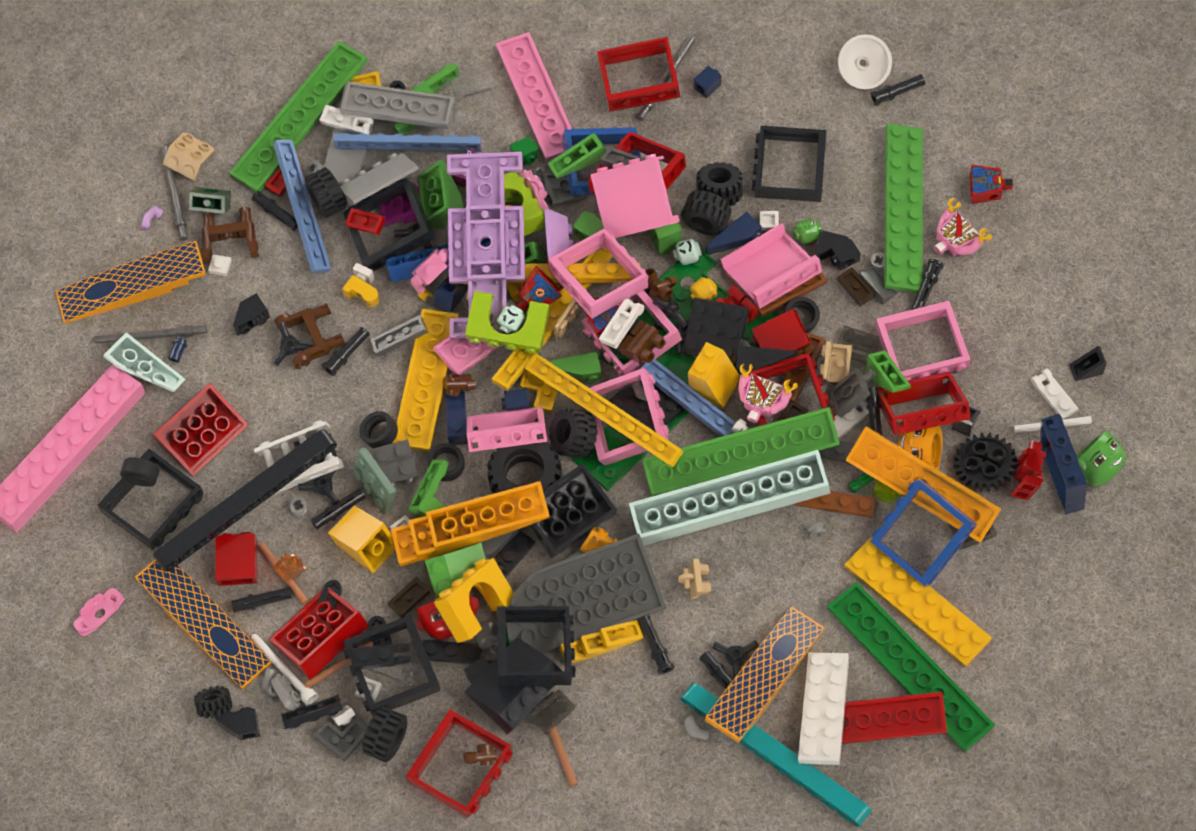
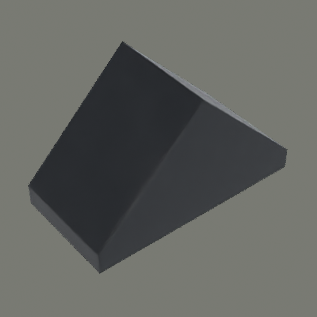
[815,230,849,261]
[1069,346,1107,381]
[952,407,981,436]

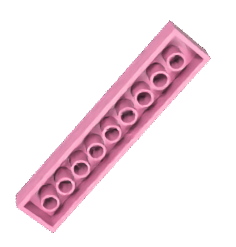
[0,364,145,533]

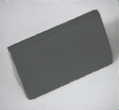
[859,268,897,305]

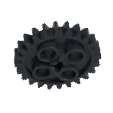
[954,432,1017,492]

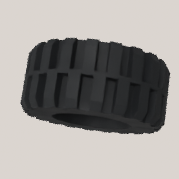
[487,437,562,494]

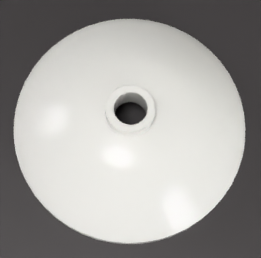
[838,35,892,89]

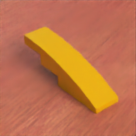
[559,620,644,663]

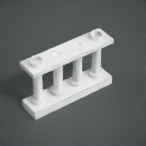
[254,421,344,494]

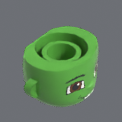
[1077,430,1126,487]

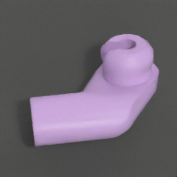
[140,206,163,230]

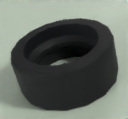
[783,296,820,333]
[359,411,398,449]
[428,443,465,482]
[120,457,160,487]

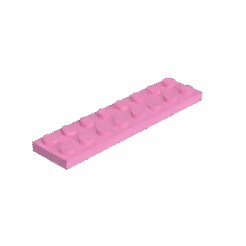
[496,32,574,162]

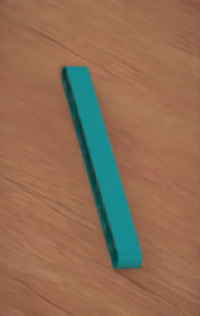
[680,682,872,827]

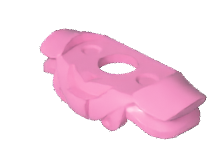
[519,169,549,212]
[74,588,125,637]

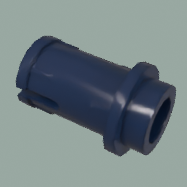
[168,337,187,363]

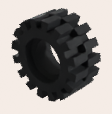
[194,686,233,718]

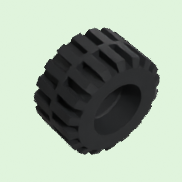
[696,162,743,206]
[305,167,347,218]
[681,190,732,235]
[549,407,598,458]
[362,706,407,763]

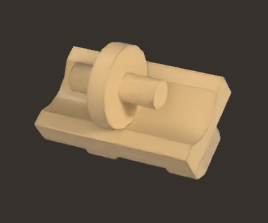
[678,559,711,599]

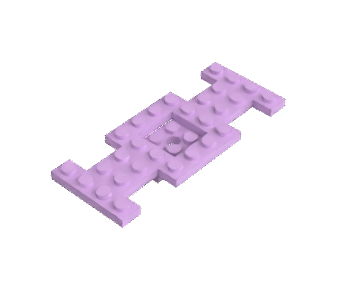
[447,152,526,339]

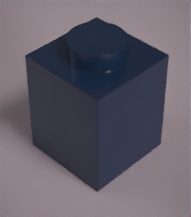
[694,65,722,98]
[501,388,529,411]

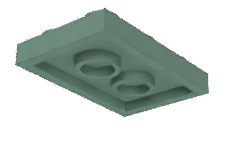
[353,447,396,515]

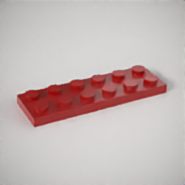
[842,692,947,744]

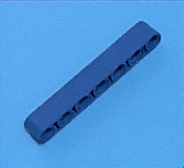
[386,238,506,282]

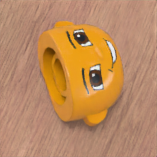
[897,426,943,470]

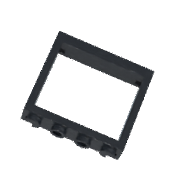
[752,126,826,202]
[343,178,435,272]
[98,449,204,551]
[497,606,576,686]
[342,615,440,717]

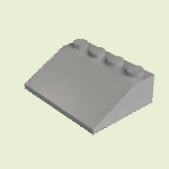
[339,153,419,208]

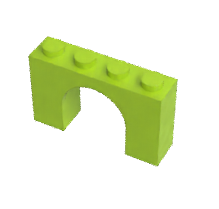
[504,172,546,236]
[465,291,550,354]

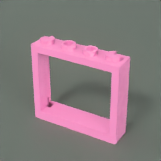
[548,229,649,318]
[582,290,682,375]
[875,301,970,380]
[585,368,669,466]
[467,406,547,452]

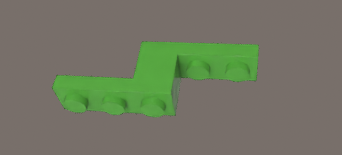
[394,62,459,135]
[408,459,449,518]

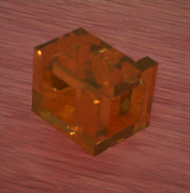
[272,554,306,582]

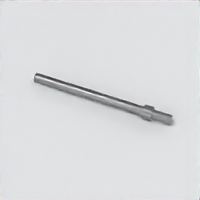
[637,36,695,121]
[161,146,188,241]
[95,325,208,343]

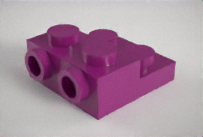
[380,181,420,227]

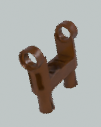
[201,207,259,264]
[274,303,345,369]

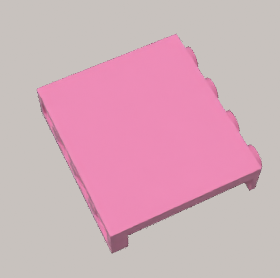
[591,154,680,238]
[720,223,822,309]

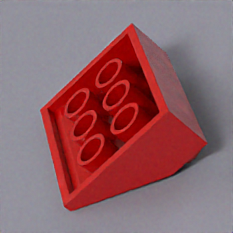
[150,383,248,476]
[269,587,369,680]

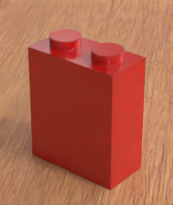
[752,309,812,352]
[215,532,258,586]

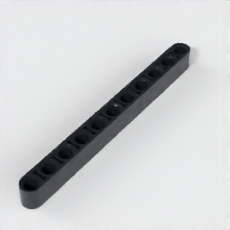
[153,429,337,572]

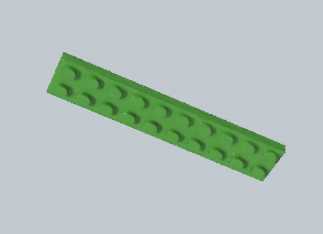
[229,41,368,192]
[884,123,923,293]
[642,407,840,497]

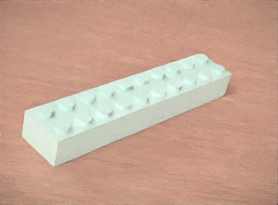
[629,450,830,546]

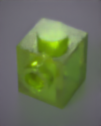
[873,479,901,503]

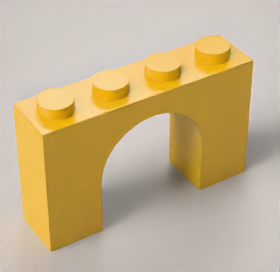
[434,558,514,643]

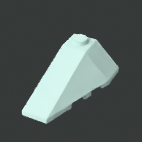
[103,333,186,392]

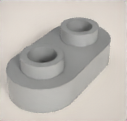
[271,674,301,711]

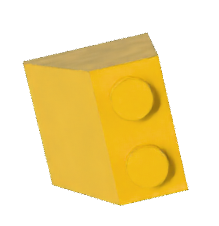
[688,342,740,409]
[328,505,396,574]

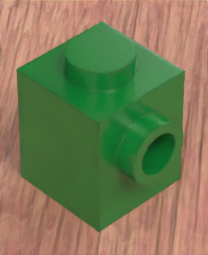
[510,136,539,165]

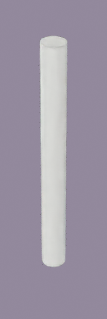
[1014,416,1092,434]

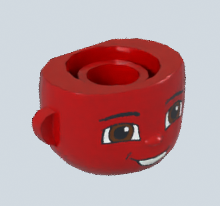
[415,593,479,640]

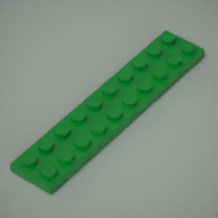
[827,582,995,752]

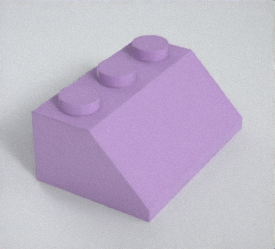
[544,209,573,264]

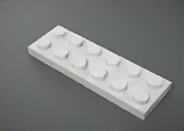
[798,652,849,765]

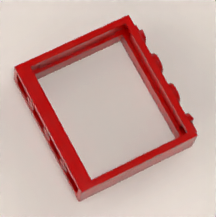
[597,37,681,112]
[588,131,687,194]
[748,353,835,426]
[878,372,970,435]
[406,709,513,818]

